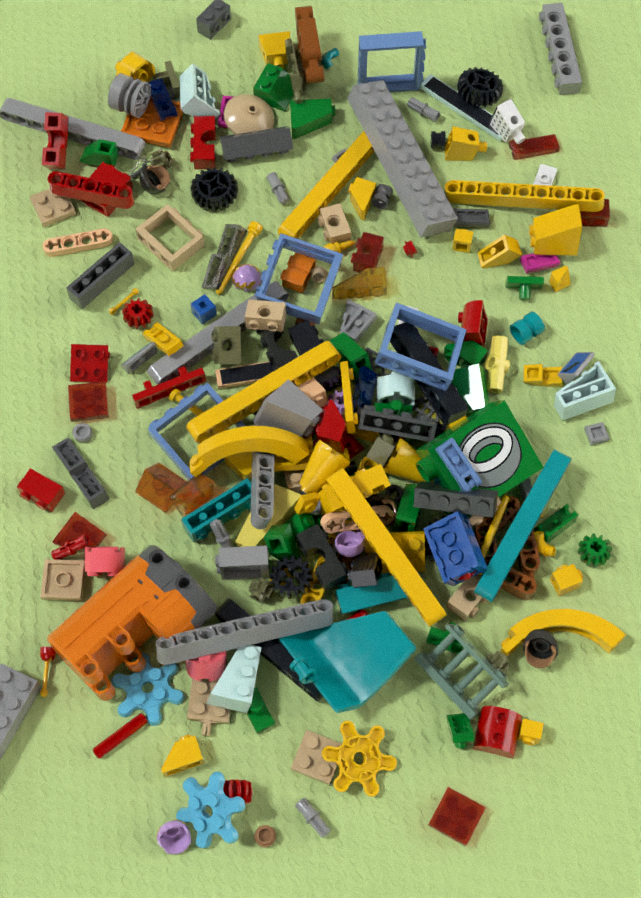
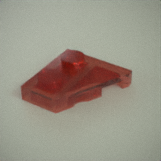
[52,512,107,549]

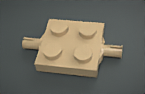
[187,678,230,737]

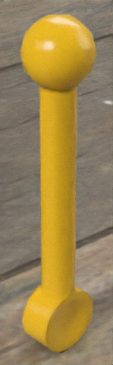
[109,288,139,315]

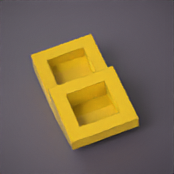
[523,364,563,387]

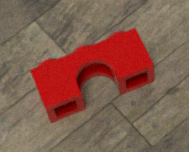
[42,112,69,170]
[190,116,216,170]

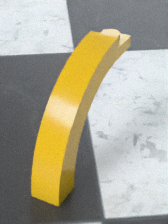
[189,426,310,477]
[500,609,626,657]

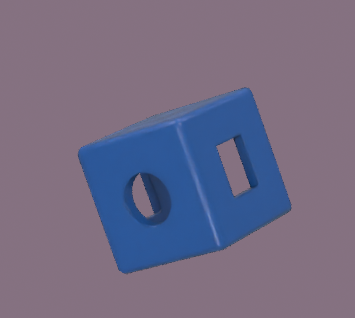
[190,294,217,324]

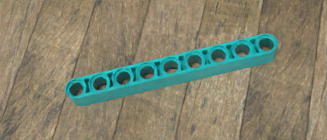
[474,449,572,602]

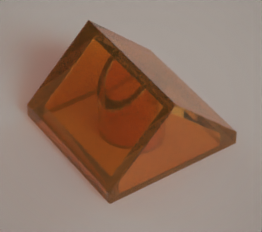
[135,463,190,513]
[169,474,214,517]

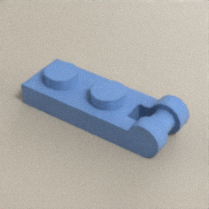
[435,438,482,491]

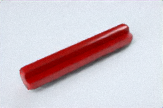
[92,713,148,759]

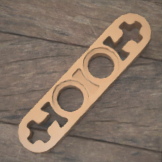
[43,229,113,257]
[320,505,395,533]

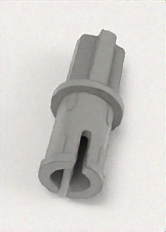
[407,97,440,122]
[267,172,289,205]
[210,519,235,548]
[295,797,330,838]

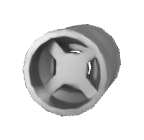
[371,184,393,209]

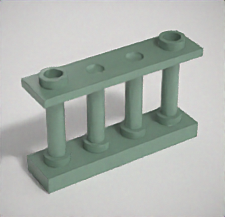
[414,624,509,720]

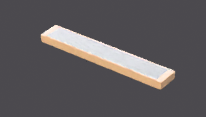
[215,361,273,389]

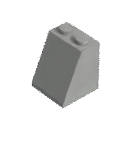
[253,379,323,438]

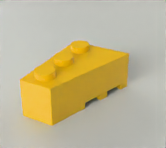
[317,464,391,514]

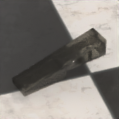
[202,224,247,290]

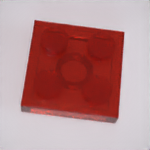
[68,381,109,422]
[428,787,486,847]

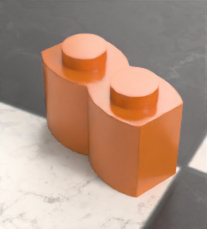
[280,252,316,293]

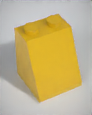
[529,204,582,256]

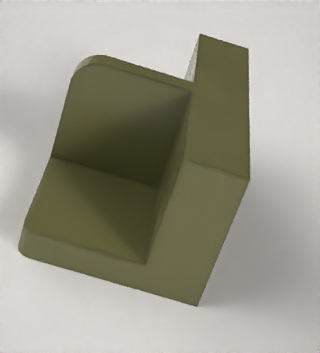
[153,61,180,100]

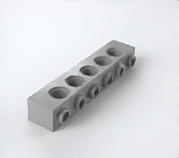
[539,3,582,95]

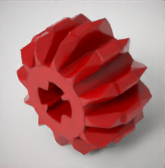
[122,297,154,329]
[223,779,253,804]

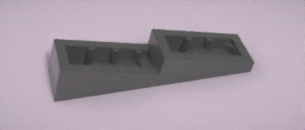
[52,437,109,509]

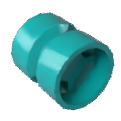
[509,311,545,345]

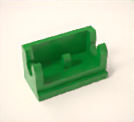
[533,504,578,543]

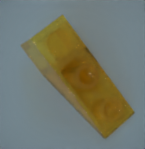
[332,267,387,300]

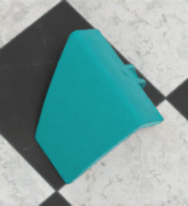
[279,611,416,713]

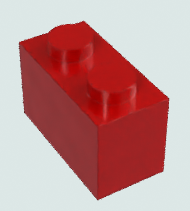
[17,468,65,512]

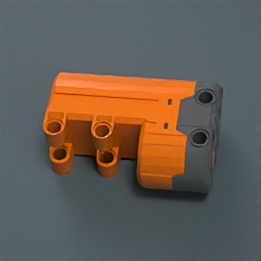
[47,545,218,701]

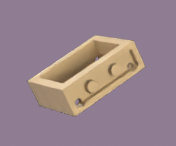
[135,204,205,272]

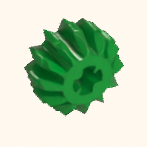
[577,533,612,568]

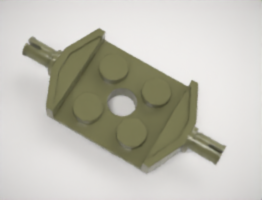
[285,39,306,104]

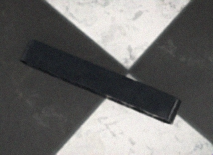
[215,598,323,702]

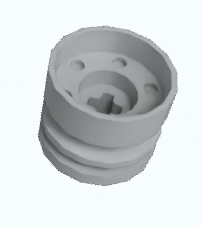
[108,73,151,118]

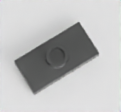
[453,208,490,228]

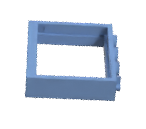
[358,31,426,92]
[254,234,343,325]
[375,302,466,391]
[148,383,245,485]

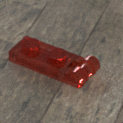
[508,134,560,160]

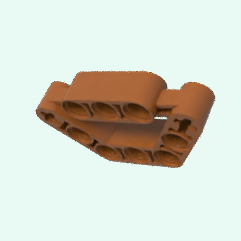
[295,6,324,84]
[474,496,540,601]

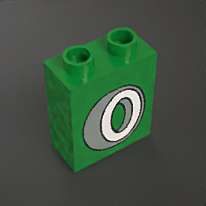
[416,400,544,517]

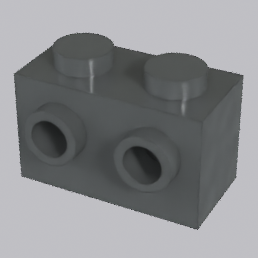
[196,0,231,40]

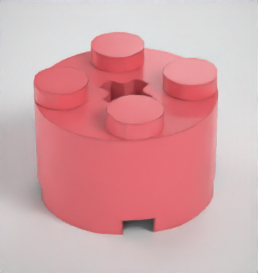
[85,546,125,576]
[185,651,227,681]

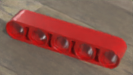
[47,171,134,209]

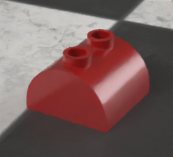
[458,300,488,348]
[473,706,522,759]

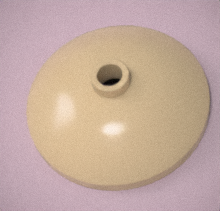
[224,94,275,134]

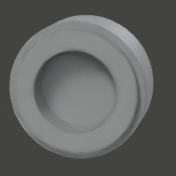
[72,423,92,443]

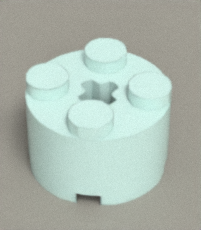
[377,371,415,407]

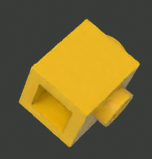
[550,564,583,596]

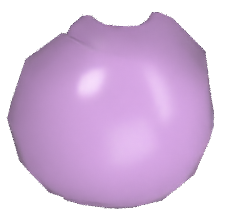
[335,531,365,557]

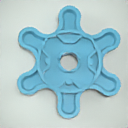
[112,652,185,726]
[176,771,245,849]

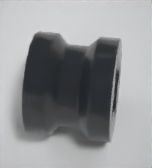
[430,131,446,149]

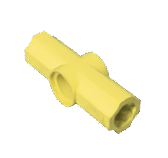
[485,335,510,394]

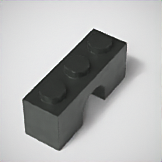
[297,524,348,591]

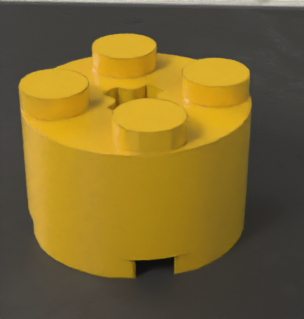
[115,51,155,85]

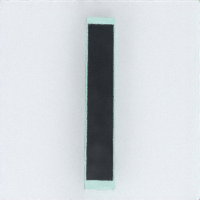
[420,74,503,142]

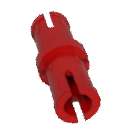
[51,534,91,560]

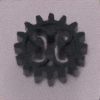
[269,555,313,599]

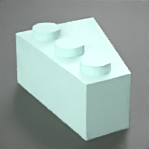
[180,63,220,119]
[554,361,616,421]
[207,645,261,713]

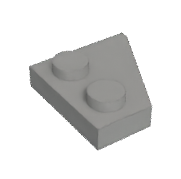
[340,299,377,343]

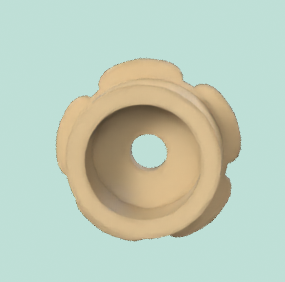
[310,266,328,283]

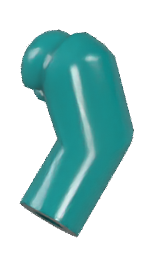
[321,48,339,69]

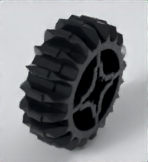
[457,67,503,108]
[190,166,238,212]

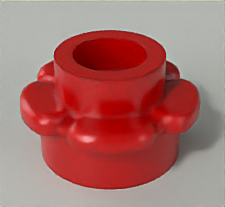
[402,240,417,257]

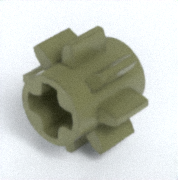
[150,149,172,170]
[248,578,274,603]
[486,651,510,674]

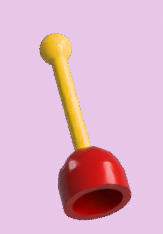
[40,647,56,697]

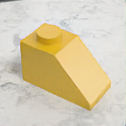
[348,177,376,221]
[477,234,522,268]
[161,735,204,777]

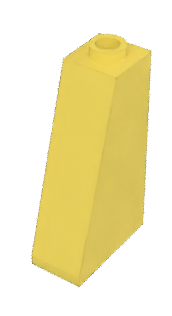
[235,484,301,547]

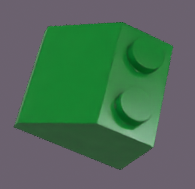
[253,63,293,112]

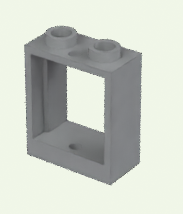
[215,546,269,580]

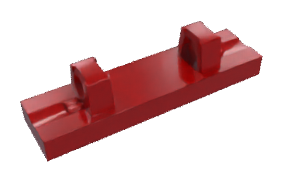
[132,366,206,409]

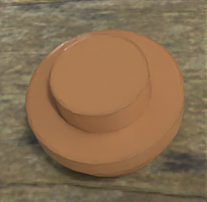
[254,825,276,848]

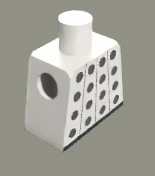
[489,99,526,144]

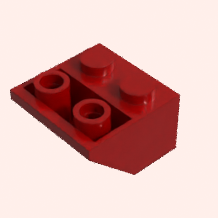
[316,399,349,453]

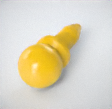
[324,241,356,253]

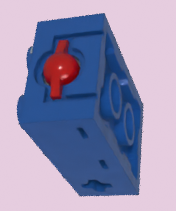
[423,511,488,586]

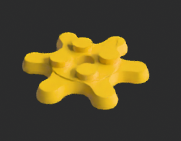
[321,720,397,797]

